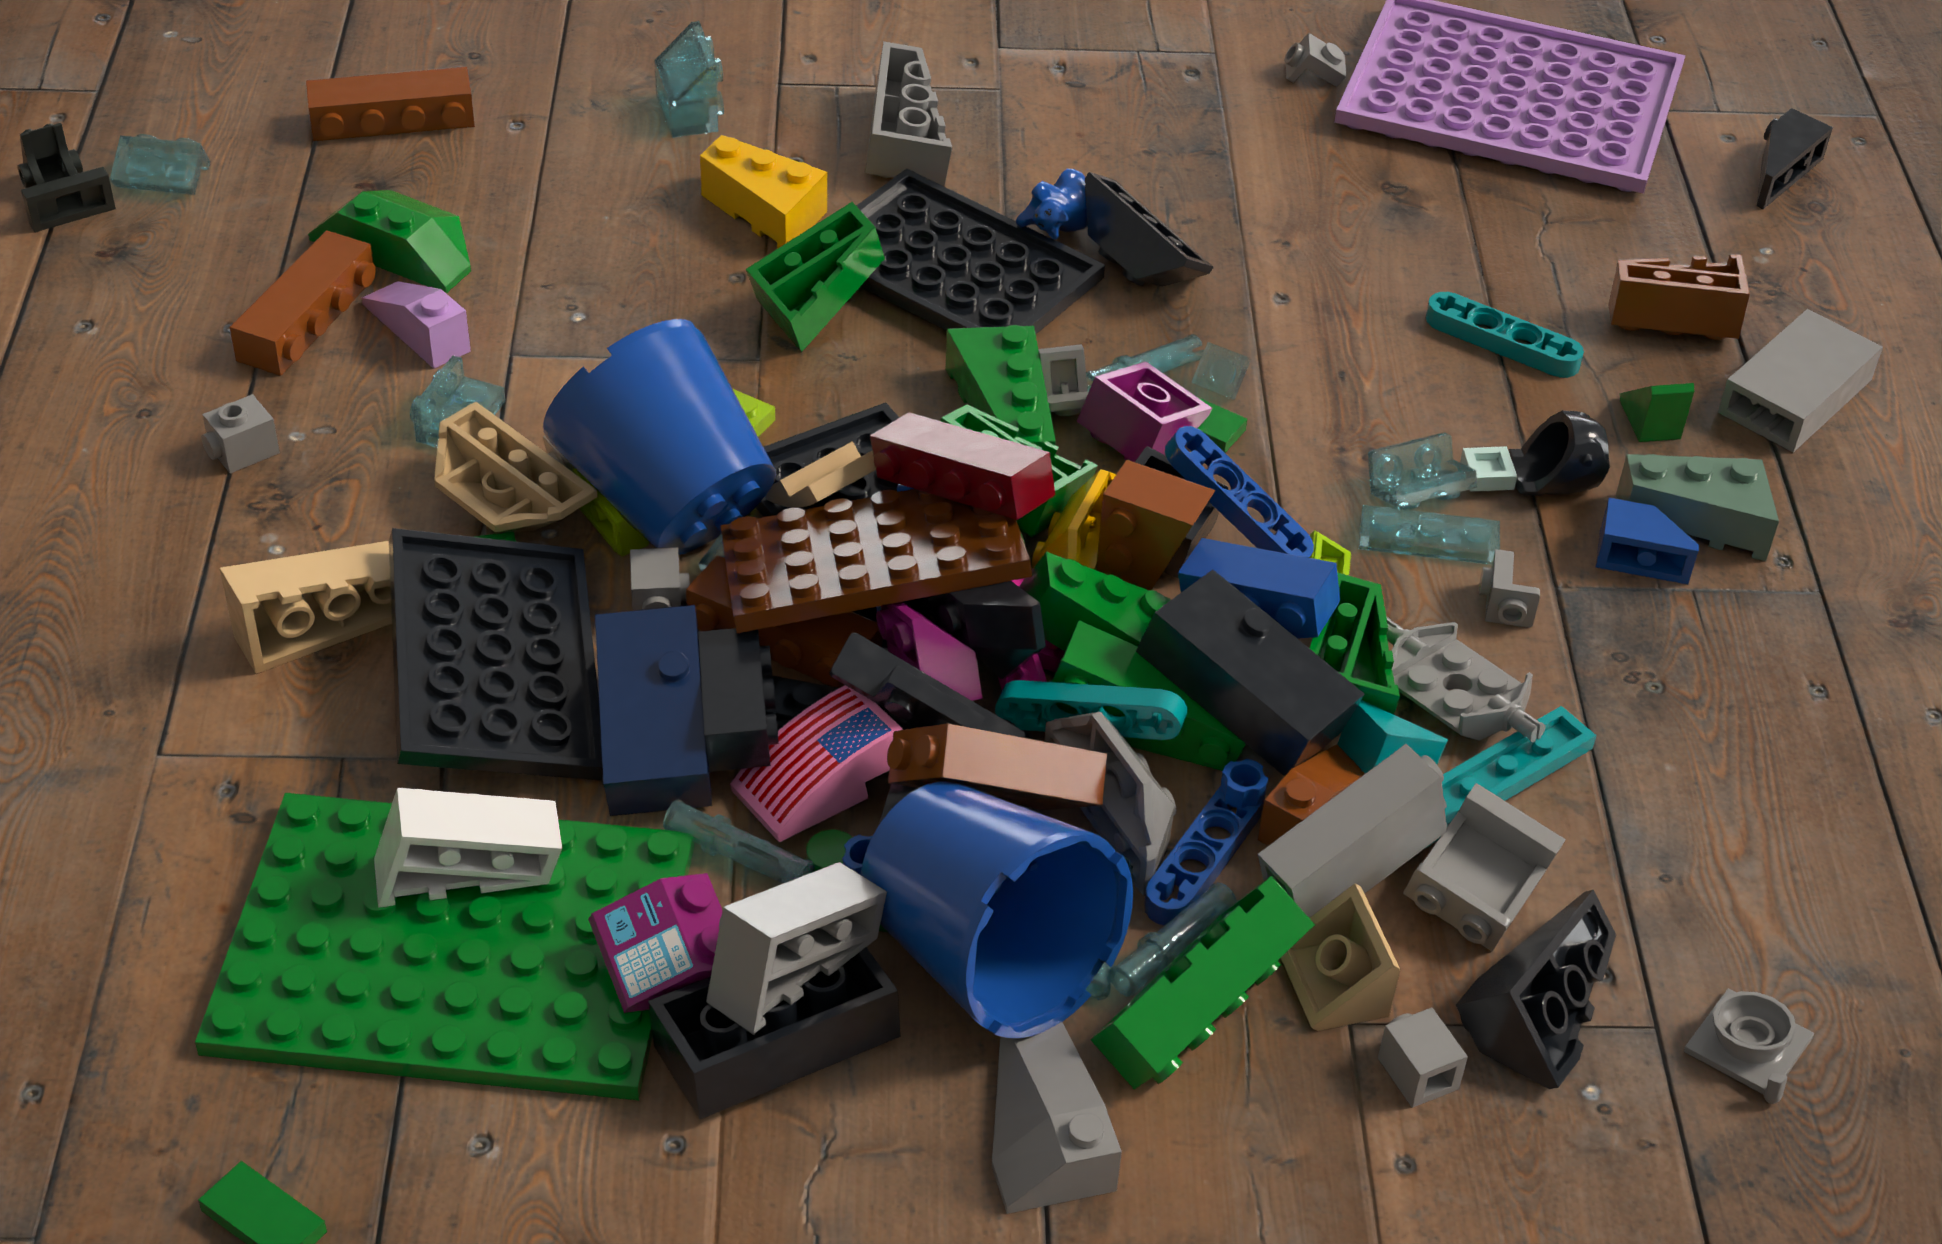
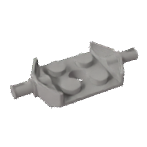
[1386,616,1545,742]

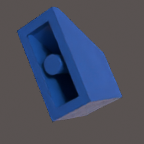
[1596,498,1699,585]

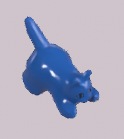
[1016,169,1087,240]

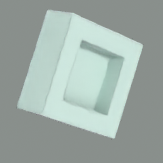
[1460,446,1517,492]

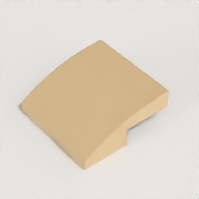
[765,441,876,508]

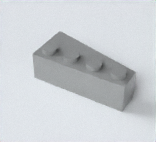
[865,41,952,186]

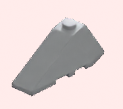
[992,1022,1122,1214]

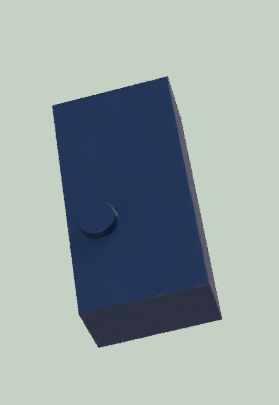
[595,605,712,816]

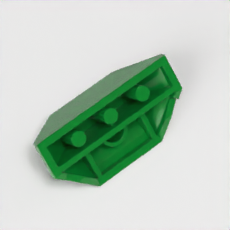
[308,190,471,294]

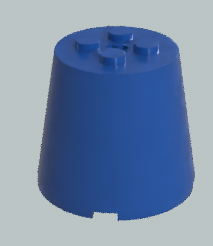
[543,319,776,555]
[861,781,1133,1038]

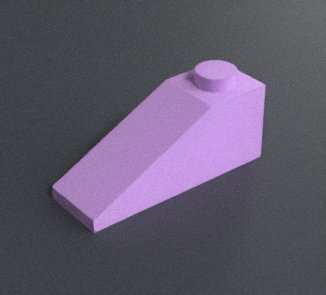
[362,281,471,369]

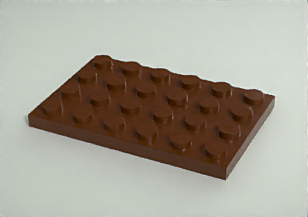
[721,489,1032,633]

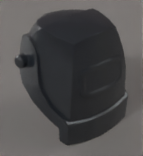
[1509,410,1610,496]

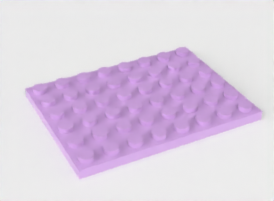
[1334,0,1685,194]

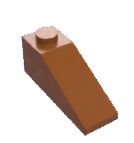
[1258,744,1365,846]

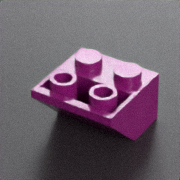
[876,601,982,701]

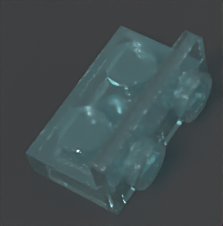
[110,134,211,195]
[410,355,506,448]

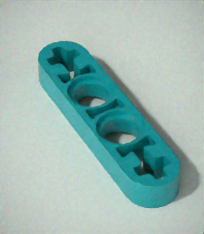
[1425,292,1584,378]
[995,680,1187,740]

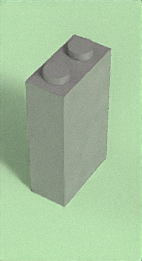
[1718,309,1883,453]
[1258,744,1447,918]

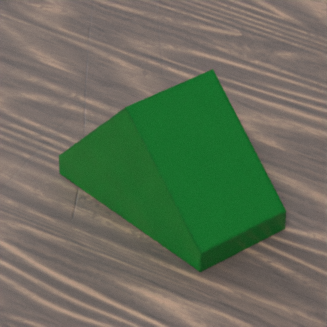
[1619,383,1695,442]

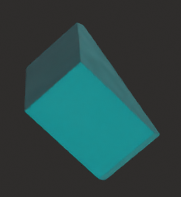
[1337,700,1448,774]

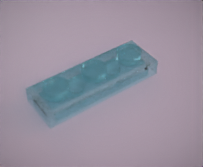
[1359,505,1500,565]

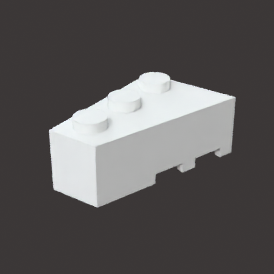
[374,788,562,908]

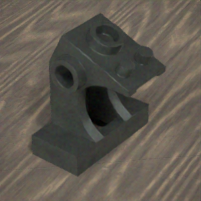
[17,123,116,233]

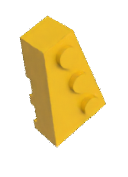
[700,135,827,249]

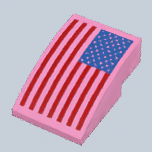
[730,685,903,842]

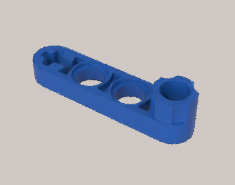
[1165,426,1314,558]
[1144,759,1268,926]

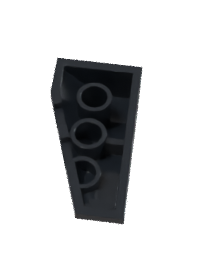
[1456,890,1616,1089]

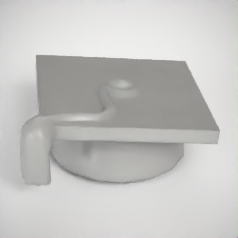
[1684,988,1814,1104]

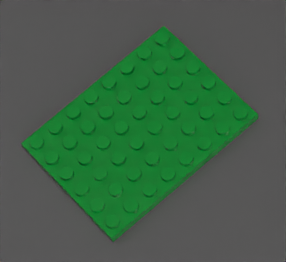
[195,793,694,1101]

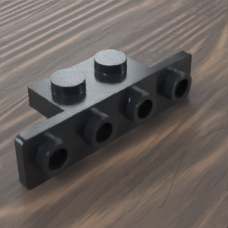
[829,632,1025,738]

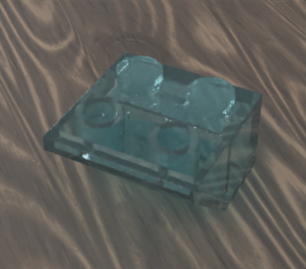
[654,21,724,138]

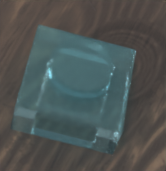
[1192,342,1251,400]

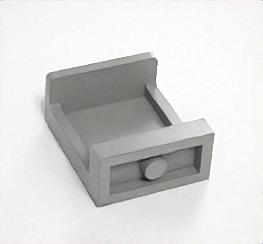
[1403,783,1566,952]

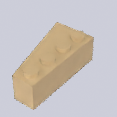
[220,541,392,674]

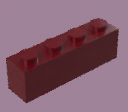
[870,412,1056,520]

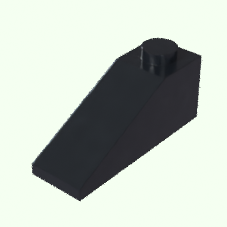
[1756,108,1833,209]

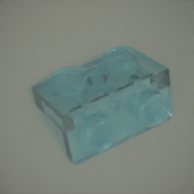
[1368,432,1477,510]

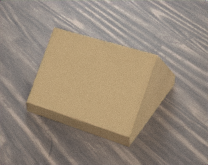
[1281,883,1400,1031]

